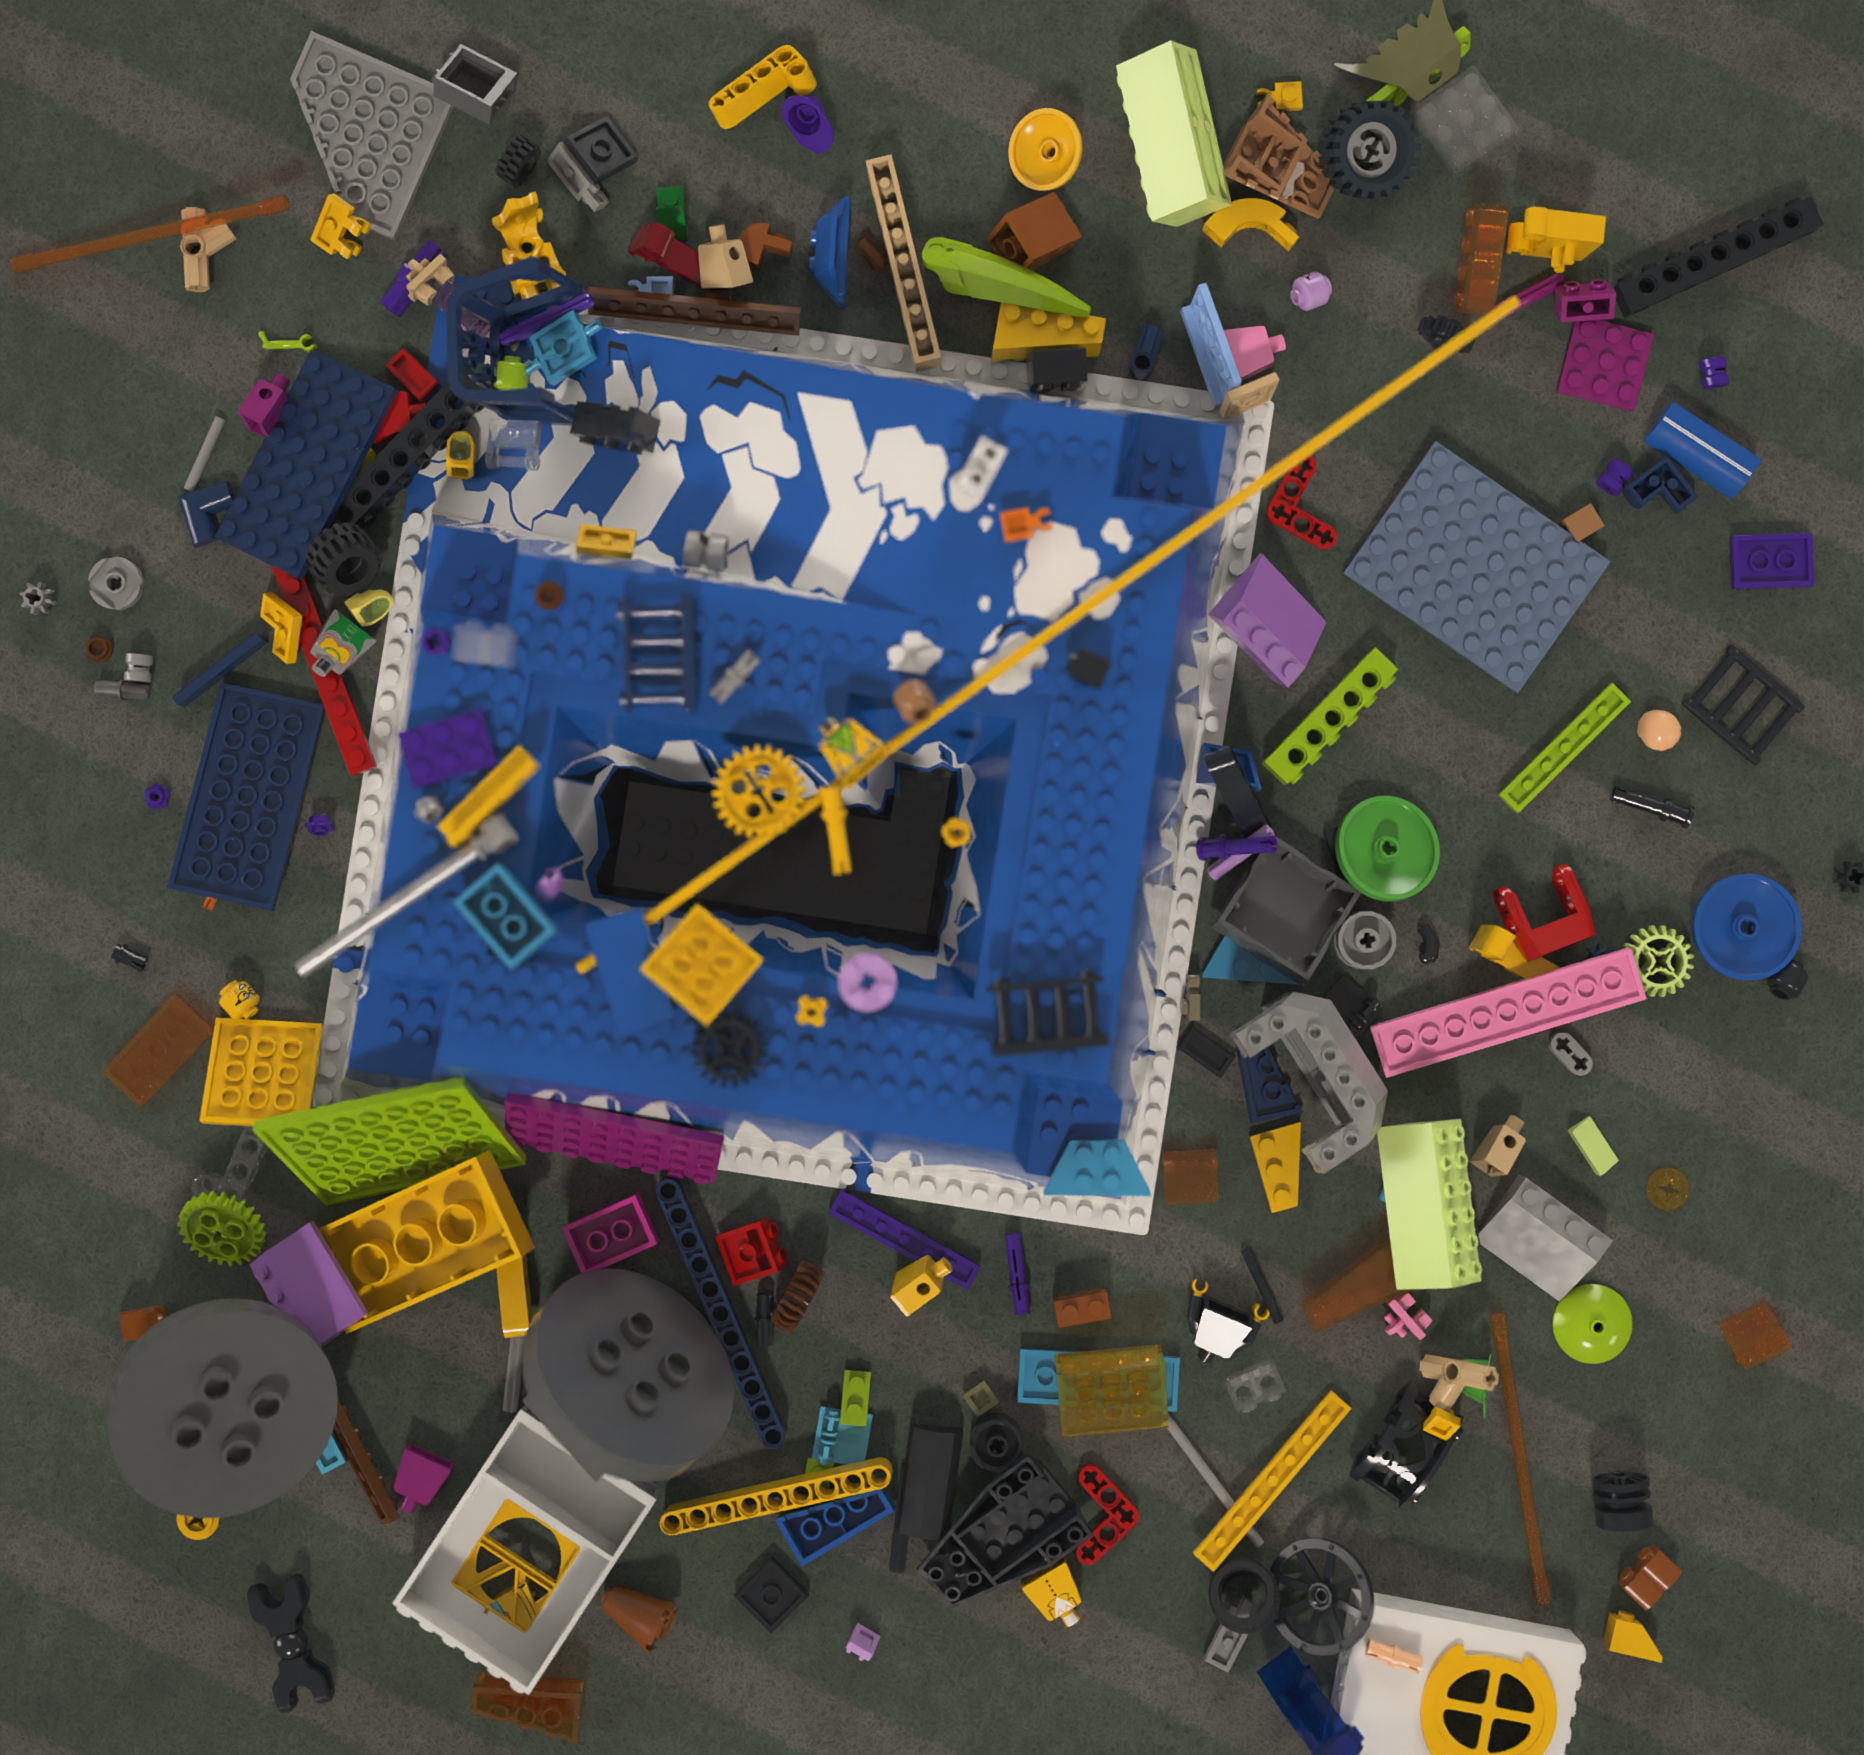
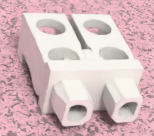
[954,436,1008,501]

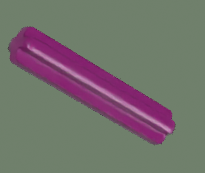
[1491,273,1565,320]

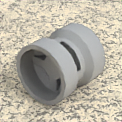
[124,653,153,683]

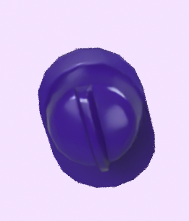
[781,95,834,154]

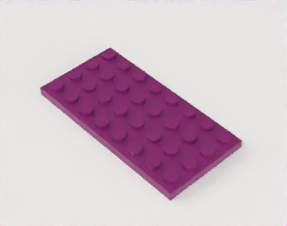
[505,1092,724,1184]

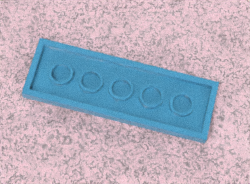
[1017,1347,1180,1412]

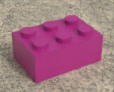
[562,1192,660,1273]

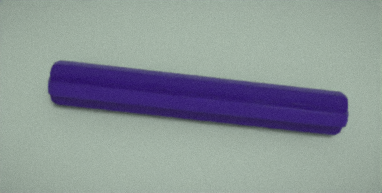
[499,291,594,347]

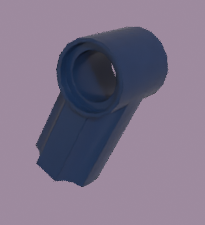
[1129,324,1164,381]

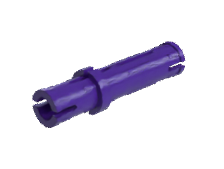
[1004,1232,1031,1315]

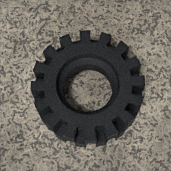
[495,135,541,188]

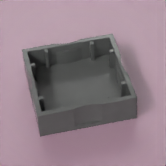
[1211,836,1361,985]

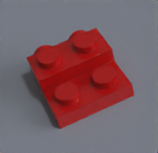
[715,1216,788,1286]

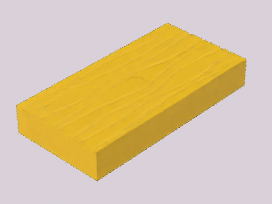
[318,1150,535,1334]

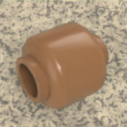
[894,680,936,723]

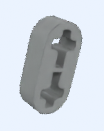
[1548,1032,1593,1076]

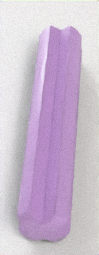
[1207,825,1275,880]

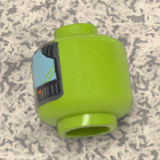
[493,356,529,390]

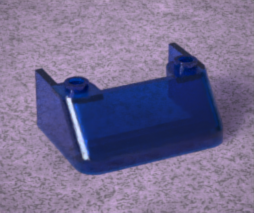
[1256,1646,1365,1755]

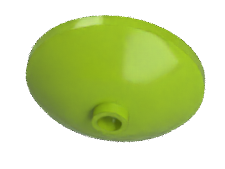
[1552,1284,1632,1364]

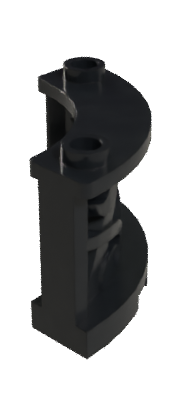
[1349,1381,1463,1510]

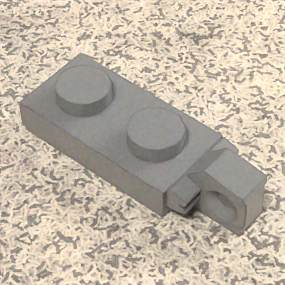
[547,141,609,212]
[1203,1595,1254,1672]

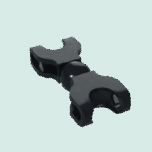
[247,1573,335,1713]

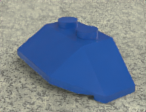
[809,196,851,308]

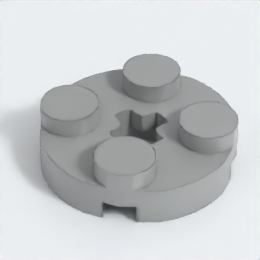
[88,557,145,611]

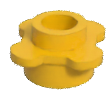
[796,996,827,1027]

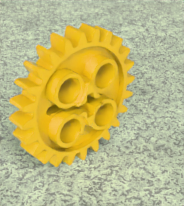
[712,745,807,839]

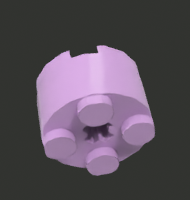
[838,953,897,1011]

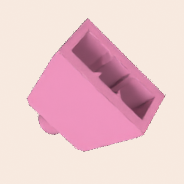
[1223,326,1286,381]

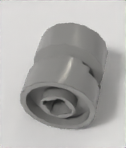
[683,530,729,572]

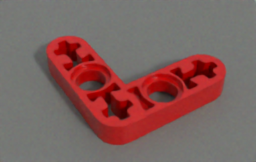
[1266,455,1337,550]
[1076,1463,1139,1565]

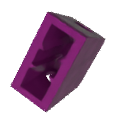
[237,373,290,438]
[394,1443,456,1513]

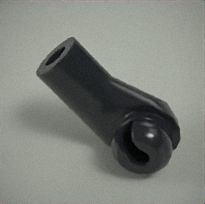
[1417,923,1440,964]

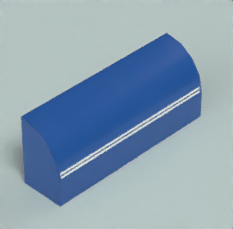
[1643,402,1762,499]

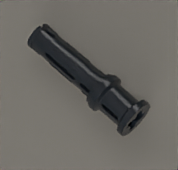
[1610,785,1695,829]

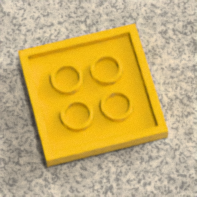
[640,904,764,1026]

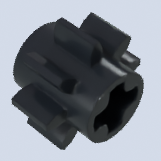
[1833,861,1864,893]

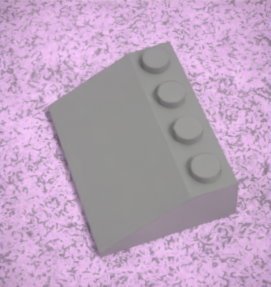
[1478,1175,1613,1301]

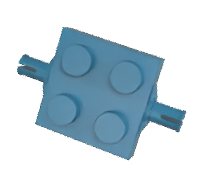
[525,310,603,386]

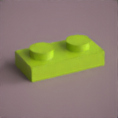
[840,1370,871,1426]

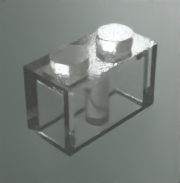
[452,621,519,669]

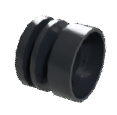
[1592,1471,1654,1532]

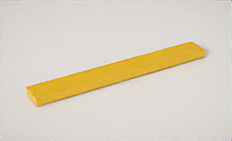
[1192,1390,1352,1572]

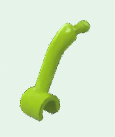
[258,331,317,353]

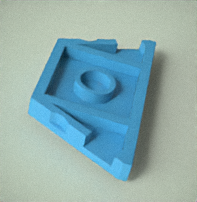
[1201,936,1304,985]
[1044,1139,1151,1196]

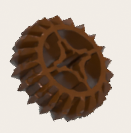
[771,1260,824,1333]

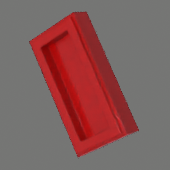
[385,347,441,403]

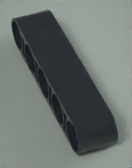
[1204,745,1273,838]

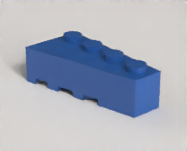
[775,1487,896,1567]

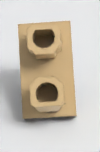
[406,254,455,306]

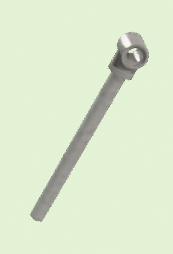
[295,813,519,977]

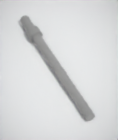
[1160,1413,1264,1548]

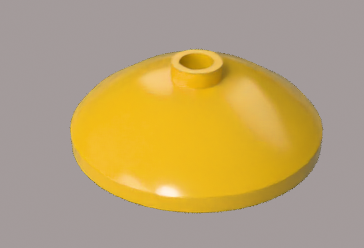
[1008,108,1082,191]

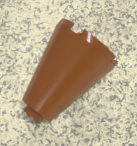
[601,1585,678,1654]

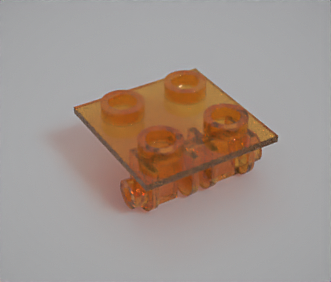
[1162,1149,1218,1205]
[1718,1300,1794,1370]

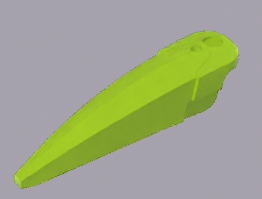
[922,237,1091,317]

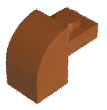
[738,223,794,271]
[118,1305,166,1342]

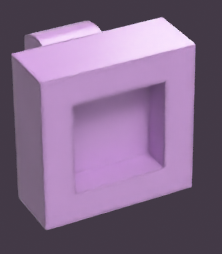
[846,1623,880,1661]

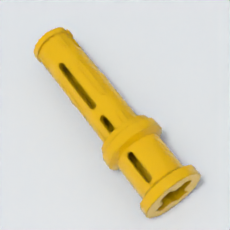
[818,784,852,874]

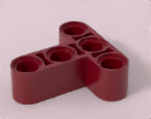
[627,223,701,288]

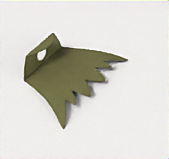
[1334,0,1461,102]

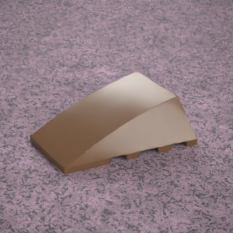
[1223,95,1334,219]

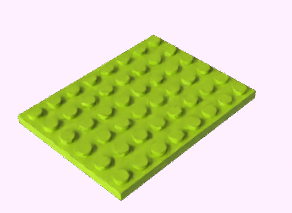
[253,1077,526,1206]

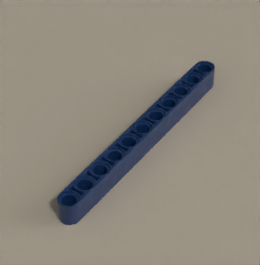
[656,1177,786,1449]

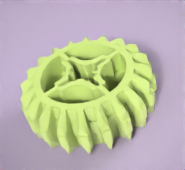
[1623,926,1694,997]

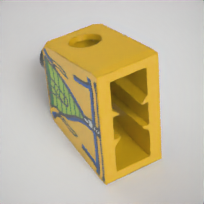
[819,718,889,790]

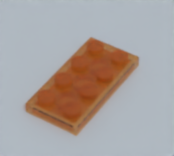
[102,994,214,1108]

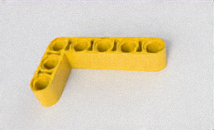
[1469,925,1560,978]

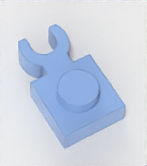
[628,276,675,295]

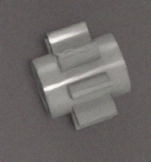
[20,582,56,615]

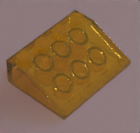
[1054,1344,1169,1438]

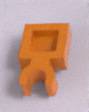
[1000,508,1053,543]

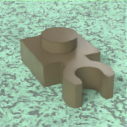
[1180,975,1200,1021]

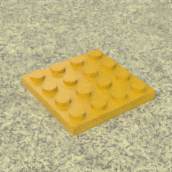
[199,1017,324,1126]

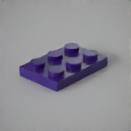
[1729,533,1814,590]
[397,709,498,789]

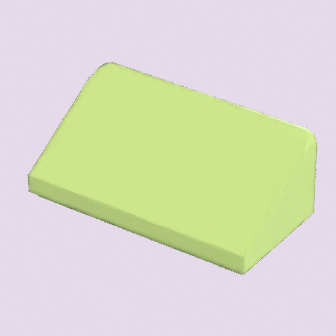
[1567,1116,1619,1176]

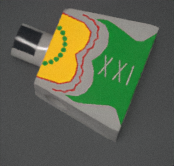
[310,609,376,677]

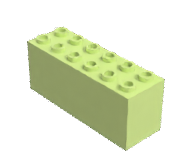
[1116,41,1232,227]
[1377,1119,1482,1290]

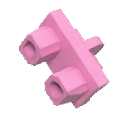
[1384,1290,1432,1340]

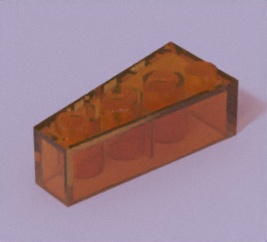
[1454,203,1509,316]
[1299,1238,1413,1333]
[471,1673,585,1745]

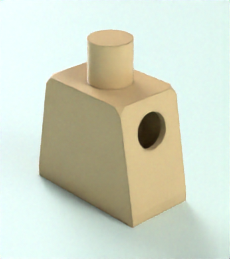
[698,224,753,288]
[1469,1115,1526,1176]

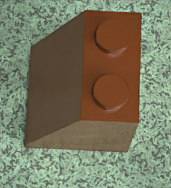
[986,192,1082,271]

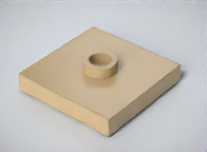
[1219,372,1279,420]

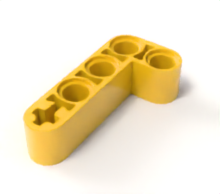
[709,45,817,129]
[496,1254,533,1338]

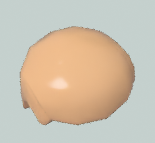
[1637,709,1681,751]

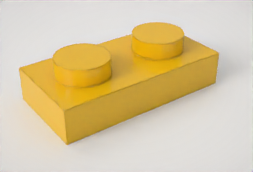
[576,524,637,559]

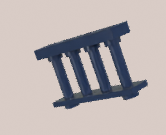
[618,594,698,714]

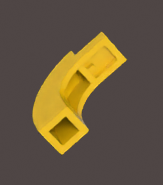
[1202,198,1299,252]

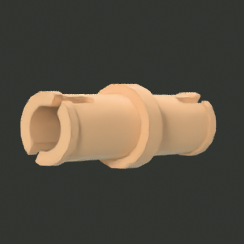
[1365,1639,1423,1674]

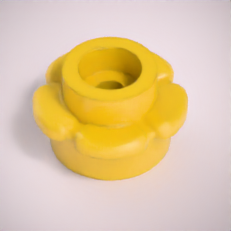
[942,818,971,847]

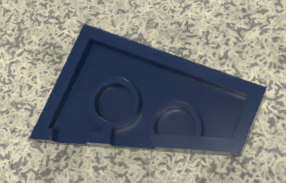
[1235,1044,1303,1123]

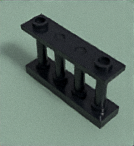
[987,970,1110,1057]

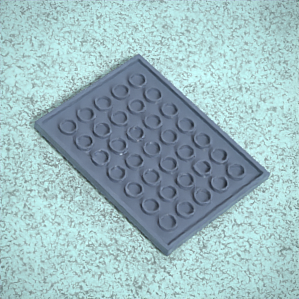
[1343,441,1611,693]

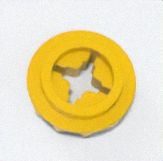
[176,1514,220,1540]

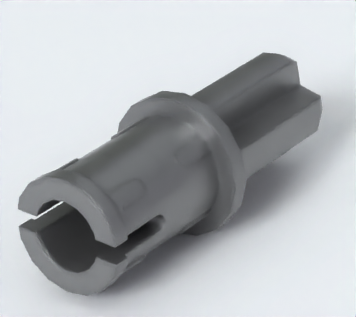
[94,679,151,700]

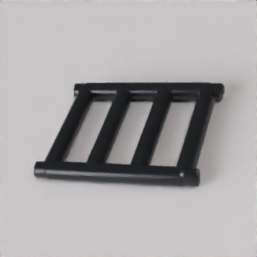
[1681,645,1805,766]

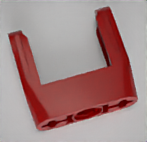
[1493,863,1596,962]

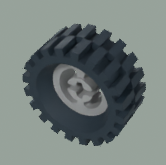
[1318,101,1421,199]

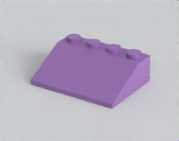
[1208,553,1327,688]
[249,1221,368,1347]

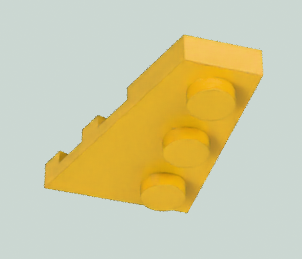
[1249,1121,1301,1213]

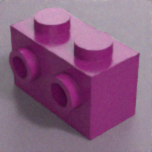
[1554,280,1616,323]

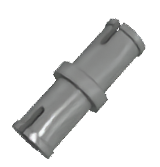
[709,649,761,705]

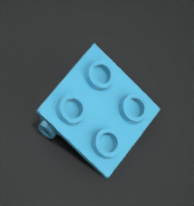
[812,1406,873,1465]

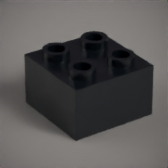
[1026,348,1087,393]

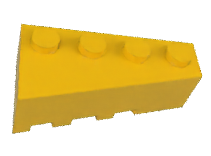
[991,302,1106,363]

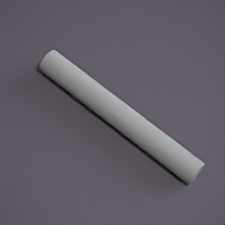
[184,416,225,492]

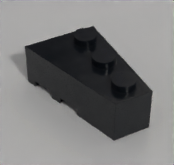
[570,401,661,455]

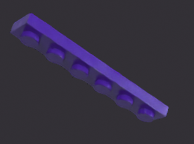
[828,1189,981,1290]

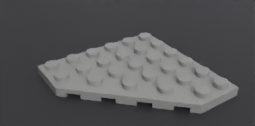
[290,31,454,241]

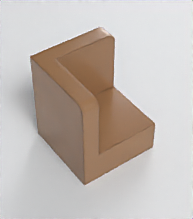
[1557,503,1605,542]

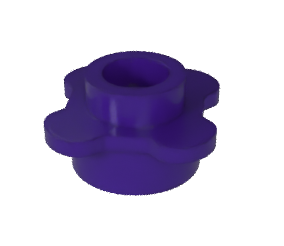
[305,815,335,836]

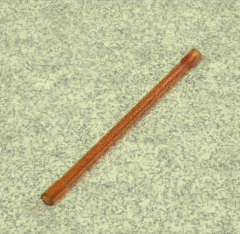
[10,194,290,273]
[1489,1311,1552,1604]

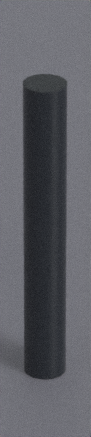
[1241,1247,1284,1324]

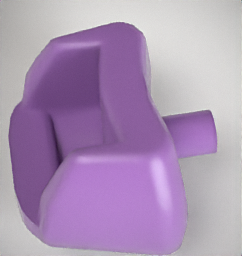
[536,868,563,899]

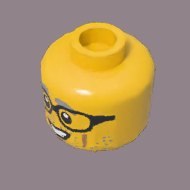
[219,980,260,1020]

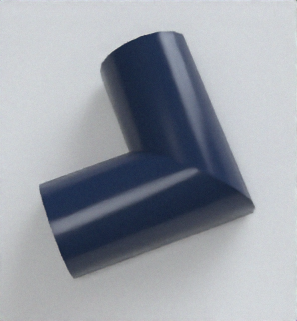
[1622,455,1699,514]
[178,480,235,548]

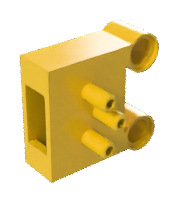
[1506,207,1606,273]

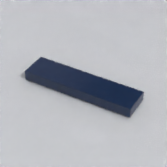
[172,632,269,707]

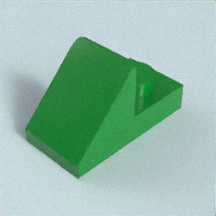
[656,186,688,241]

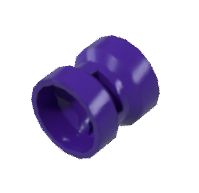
[1699,356,1730,389]
[1596,459,1633,496]

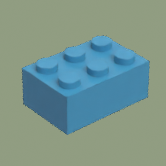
[453,864,560,969]

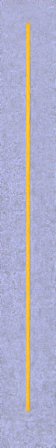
[575,296,1520,974]

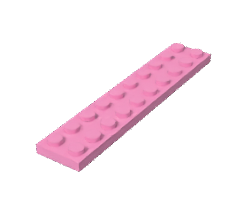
[1369,947,1646,1078]

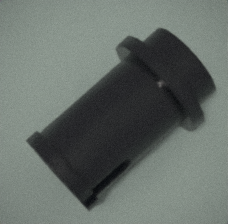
[111,944,149,972]

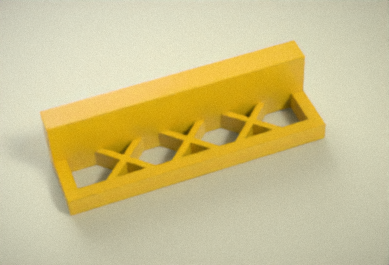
[437,745,541,848]

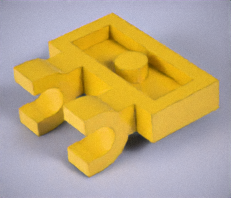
[310,193,372,259]

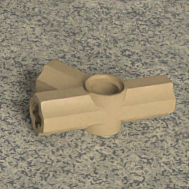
[180,207,236,292]
[1419,1354,1499,1412]

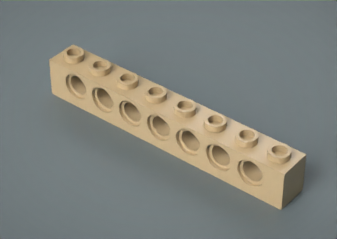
[866,154,942,373]

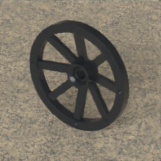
[1266,1538,1374,1656]

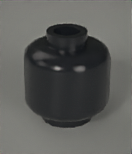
[1767,960,1808,1000]

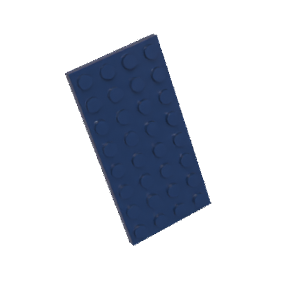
[215,350,399,581]
[167,682,326,912]

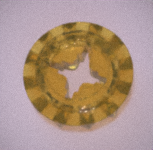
[1646,1168,1690,1210]

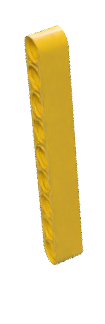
[660,1457,893,1535]

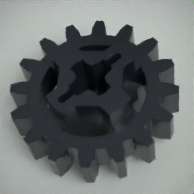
[1417,315,1476,354]

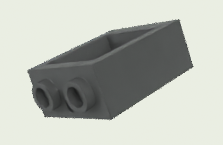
[432,44,517,125]

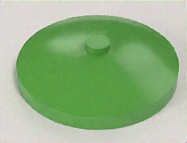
[1335,796,1440,902]

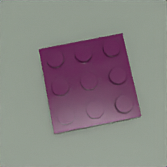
[1556,320,1654,412]

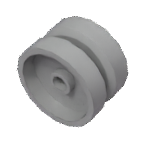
[1332,911,1396,969]

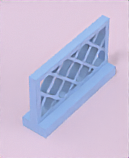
[1180,283,1242,408]

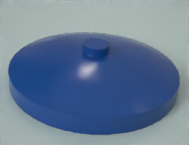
[1691,874,1802,980]

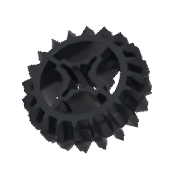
[691,1010,769,1088]

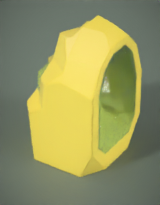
[344,589,393,628]

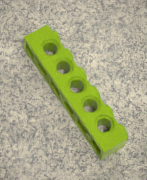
[1262,647,1398,785]

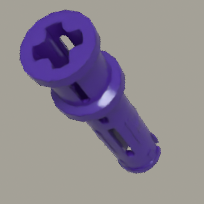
[1196,836,1277,861]

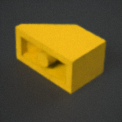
[1603,1610,1663,1663]

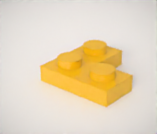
[260,592,302,664]

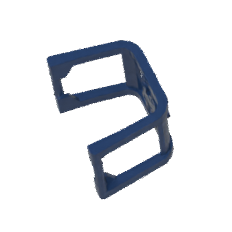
[446,256,583,426]

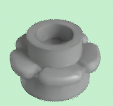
[415,797,443,823]

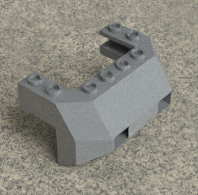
[1229,992,1388,1174]

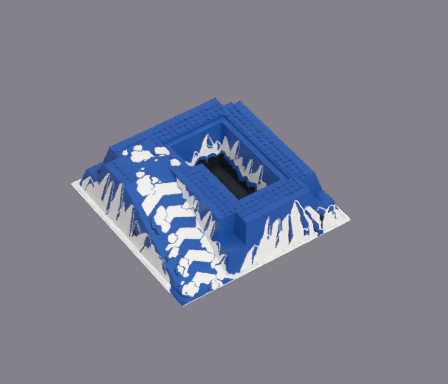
[313,275,1274,1235]

